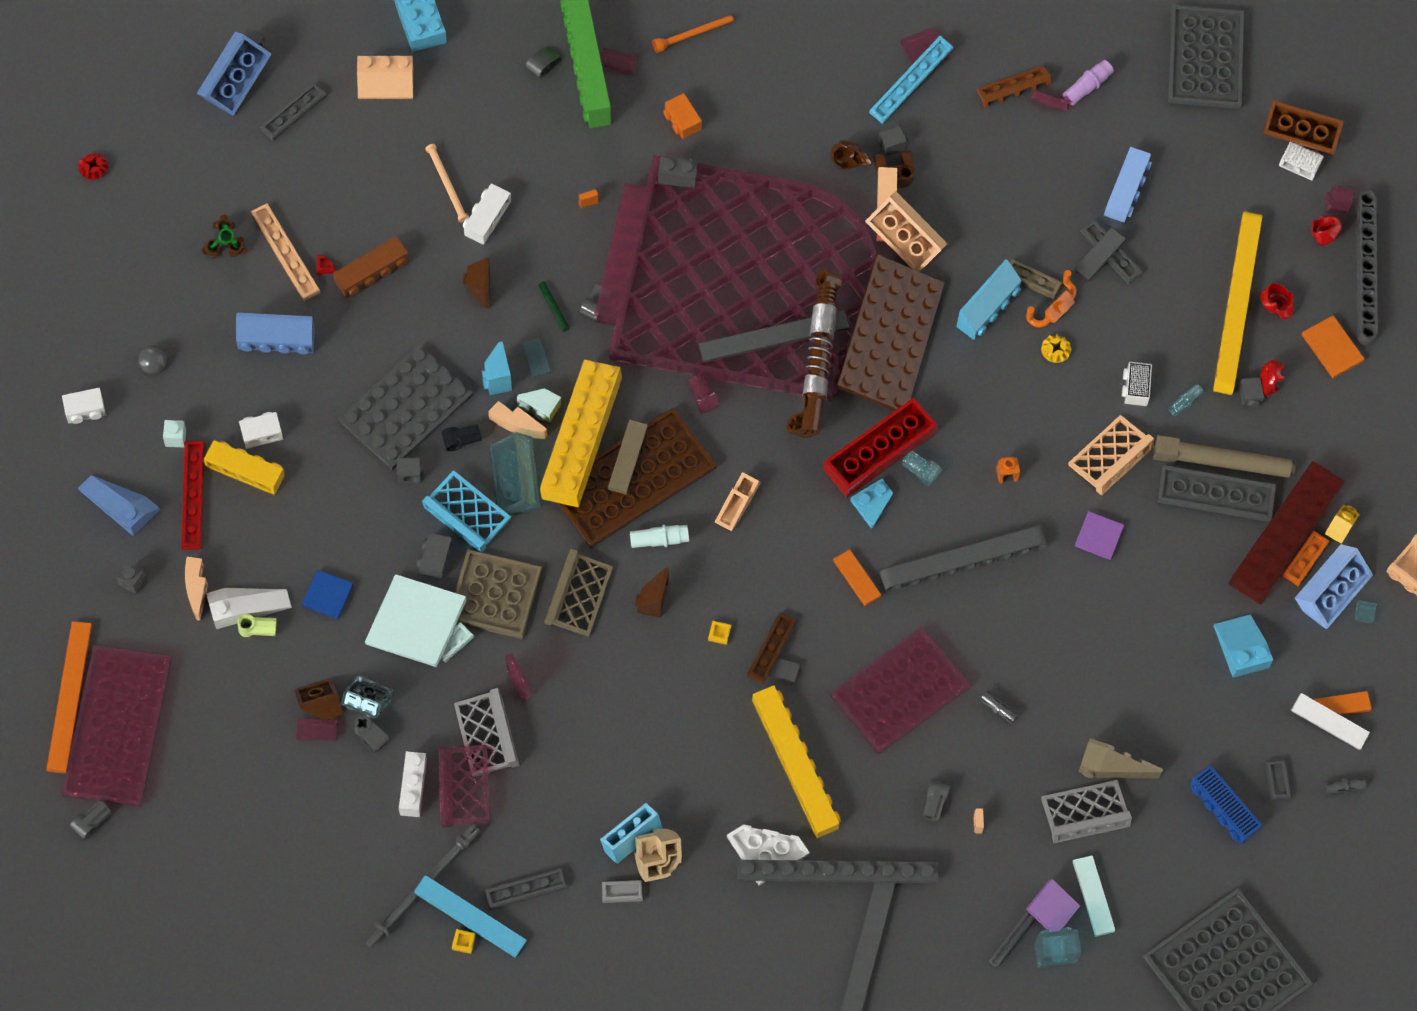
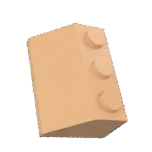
[357,56,414,99]

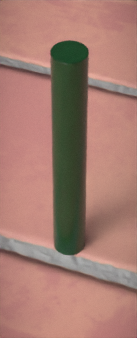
[538,282,569,332]

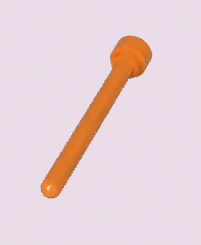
[652,15,734,54]

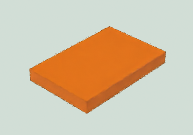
[1301,315,1365,379]

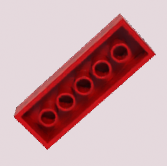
[823,397,937,498]

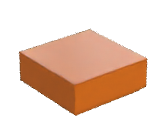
[579,189,598,209]

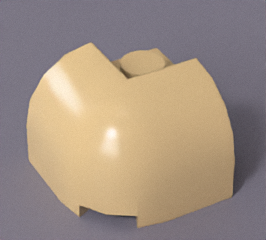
[634,828,682,882]

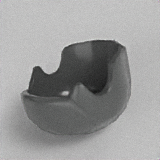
[138,346,168,375]

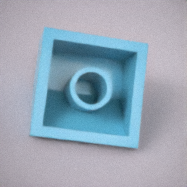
[482,342,512,395]

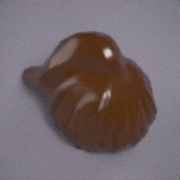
[830,140,873,169]

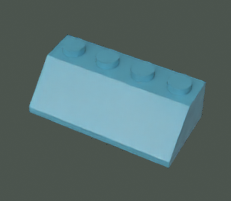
[956,259,1022,340]

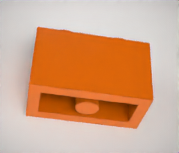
[663,93,702,139]

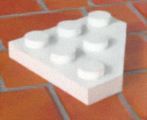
[727,825,810,886]

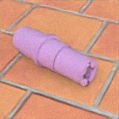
[1063,60,1114,106]

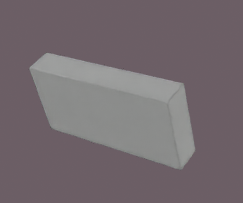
[602,880,643,903]

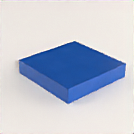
[302,570,353,619]

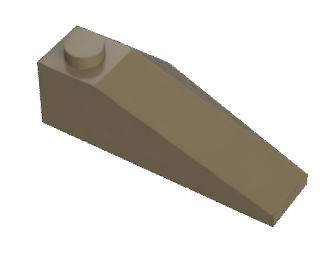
[1078,738,1163,778]

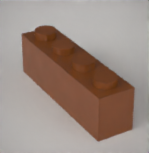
[333,236,409,298]

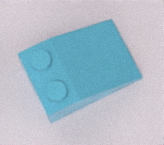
[1213,614,1273,678]

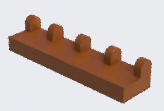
[977,65,1051,108]

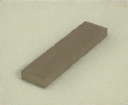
[608,420,648,494]

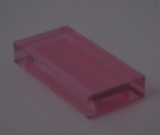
[600,48,638,75]
[296,719,337,741]

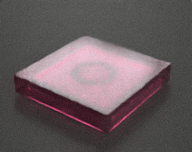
[901,27,949,65]
[505,653,531,701]

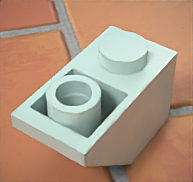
[517,388,561,423]

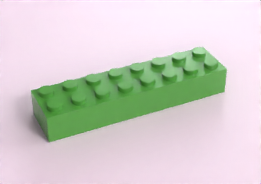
[560,0,611,128]

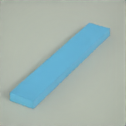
[869,36,954,124]
[414,875,527,958]

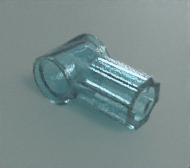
[901,451,942,486]

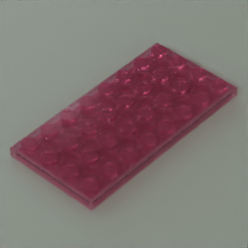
[61,646,172,807]

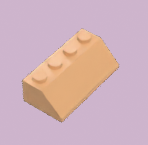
[865,191,947,272]

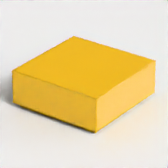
[708,621,731,645]
[452,929,476,954]

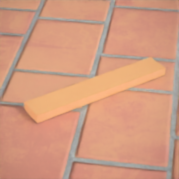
[251,203,320,301]

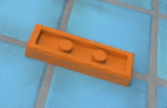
[1283,531,1330,587]
[833,549,881,606]
[1313,691,1372,716]

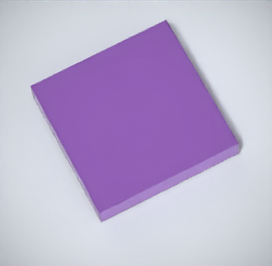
[1075,511,1124,560]
[1026,879,1080,936]

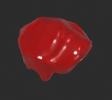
[1311,216,1342,246]
[1260,283,1295,320]
[1260,360,1286,397]

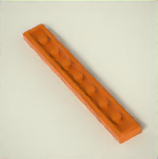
[46,621,92,774]

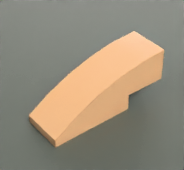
[488,401,547,439]
[715,472,761,531]
[185,557,208,621]

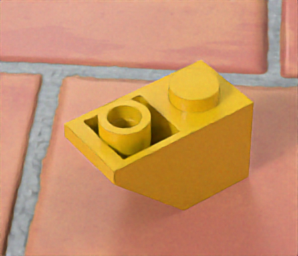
[1325,505,1360,544]

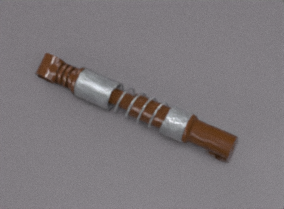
[786,270,842,438]

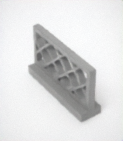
[454,688,520,777]
[1041,780,1132,843]

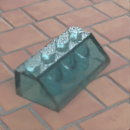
[490,432,540,516]

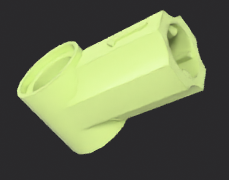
[237,614,277,637]

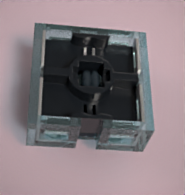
[341,675,394,719]

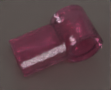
[688,375,720,414]

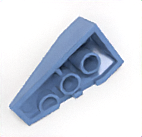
[78,475,160,536]

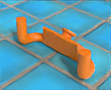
[1026,270,1077,328]

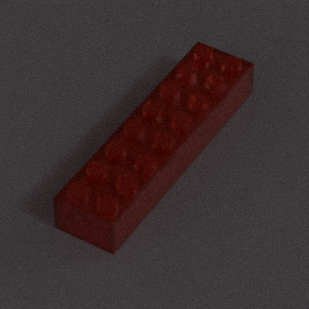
[1229,461,1345,605]

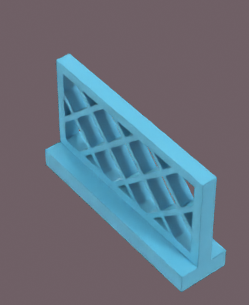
[422,470,511,552]

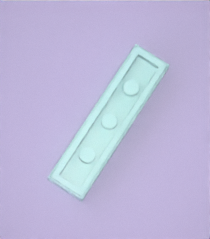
[1073,856,1115,937]

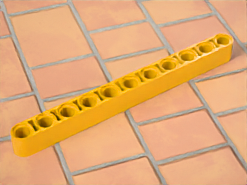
[1213,211,1262,395]

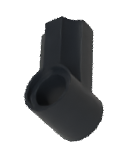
[441,424,482,452]

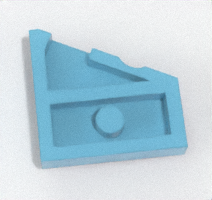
[850,478,893,529]

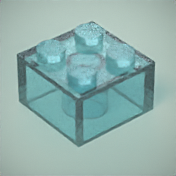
[1033,927,1082,968]

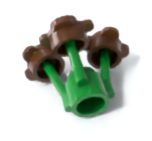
[201,214,247,258]

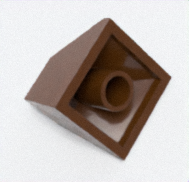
[463,258,490,308]
[635,567,669,617]
[294,678,343,720]

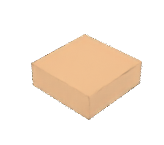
[973,809,984,834]

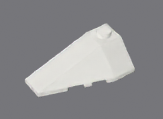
[206,588,292,629]

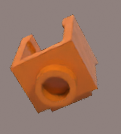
[996,456,1020,484]

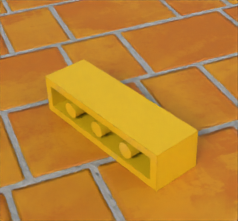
[204,440,285,495]

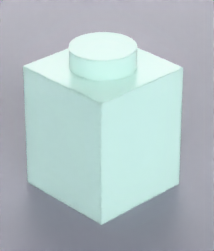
[163,420,186,447]

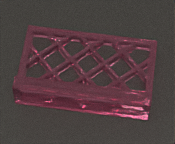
[439,745,490,828]

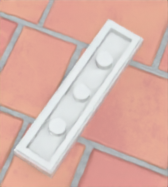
[1291,693,1370,750]

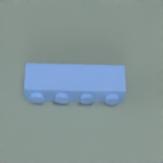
[1104,147,1152,223]

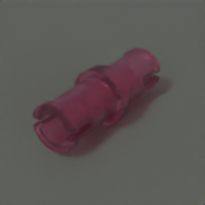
[1030,89,1069,112]

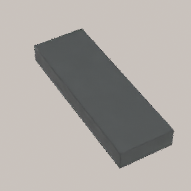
[1075,227,1126,281]

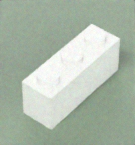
[463,184,511,245]
[399,751,427,817]

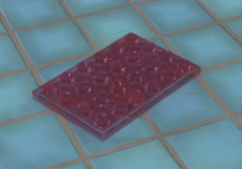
[830,627,971,755]

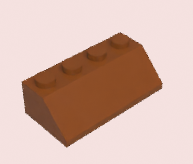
[1263,100,1344,155]

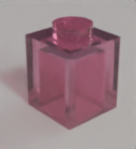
[1324,186,1353,214]

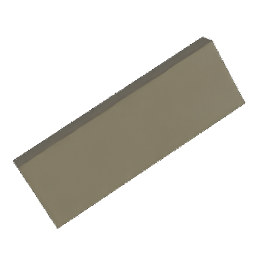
[1010,259,1062,300]

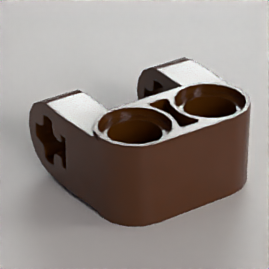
[873,150,914,188]

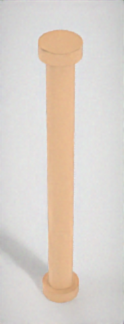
[425,144,469,223]

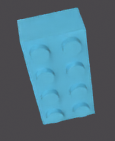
[394,0,447,53]

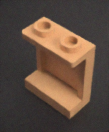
[1386,534,1417,595]

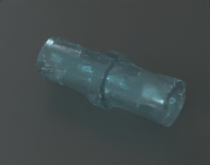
[1168,384,1203,416]

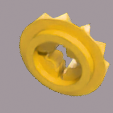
[1041,334,1072,363]

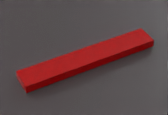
[181,441,205,550]

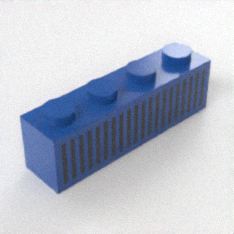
[1190,765,1262,845]

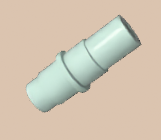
[630,524,689,548]

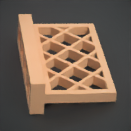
[1068,415,1154,496]

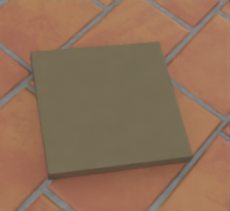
[455,549,542,639]

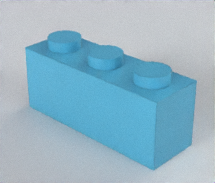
[600,803,663,864]

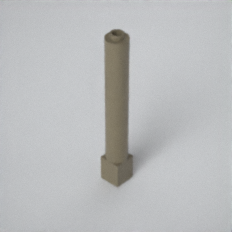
[1152,435,1295,478]

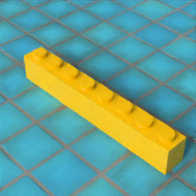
[752,685,841,838]

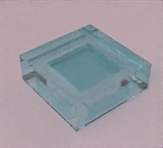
[1354,600,1377,624]

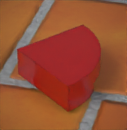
[317,255,336,274]

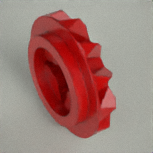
[78,152,108,180]

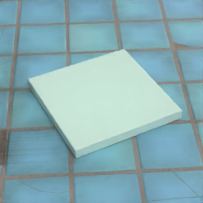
[365,574,467,667]

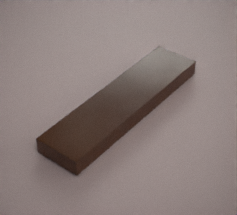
[746,612,797,685]

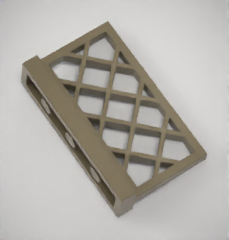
[544,549,613,637]

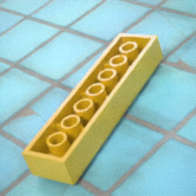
[540,359,622,507]

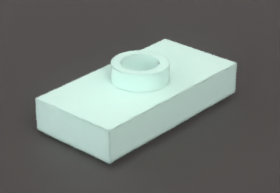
[441,622,474,663]

